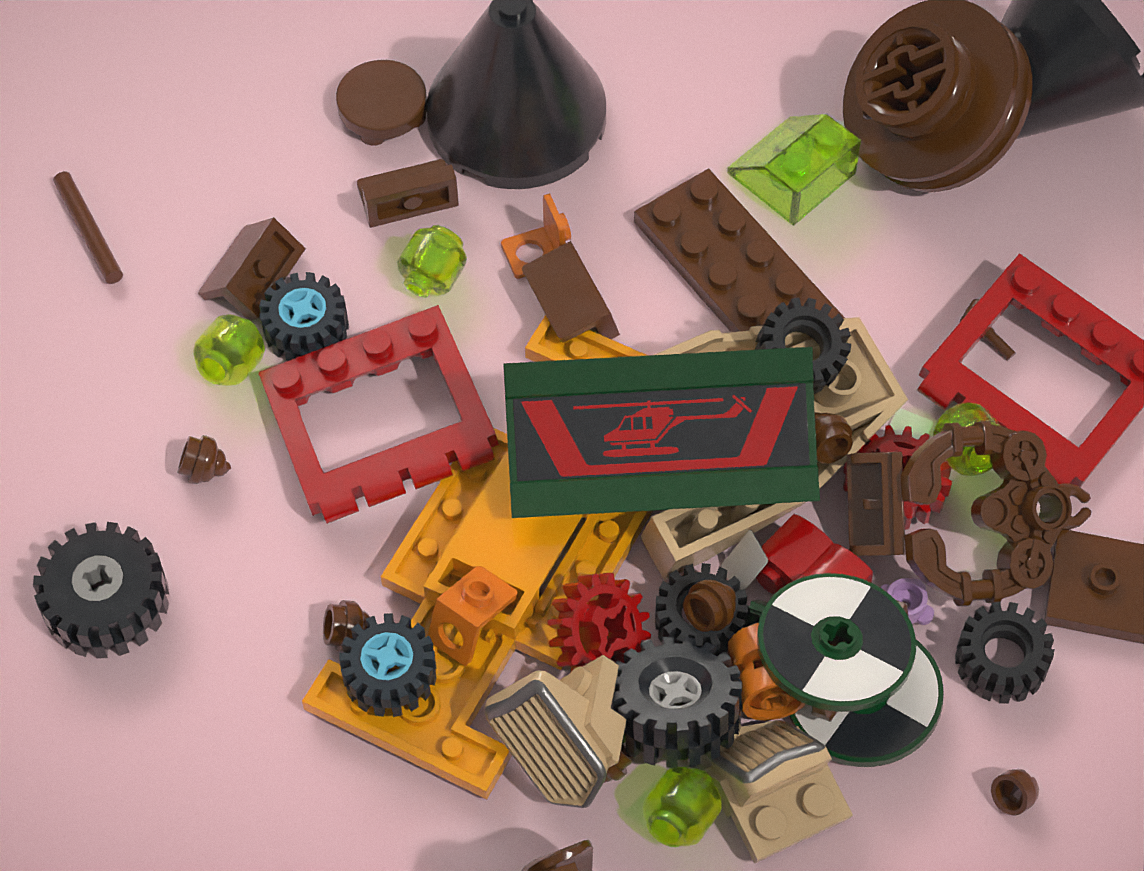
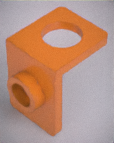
[501,193,571,279]
[427,566,517,666]

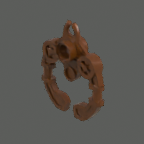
[901,421,1092,606]

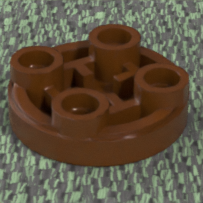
[336,59,427,146]

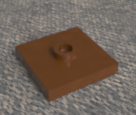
[1044,530,1144,644]

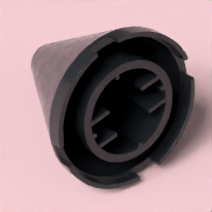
[426,0,606,189]
[1001,0,1144,139]

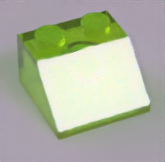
[727,114,861,226]

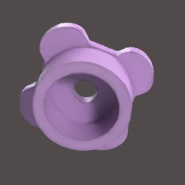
[880,578,934,625]

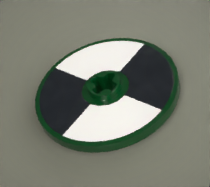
[757,573,916,712]
[789,640,944,767]

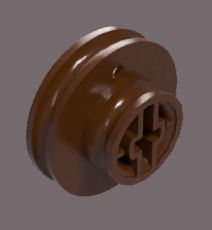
[843,0,1032,192]

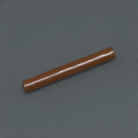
[53,171,123,284]

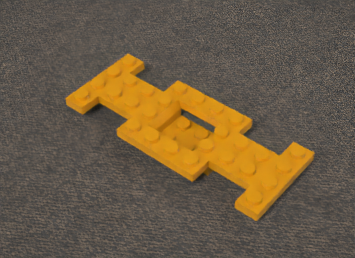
[302,315,653,800]

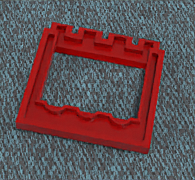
[917,253,1144,487]
[258,305,499,524]

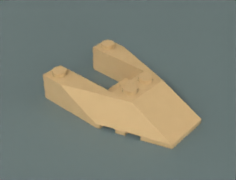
[640,317,908,580]

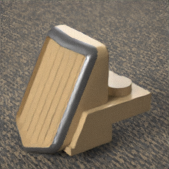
[484,655,626,808]
[704,720,853,864]

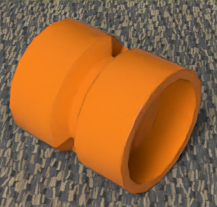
[727,623,805,721]

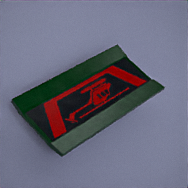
[503,347,820,518]

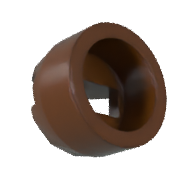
[991,769,1039,816]

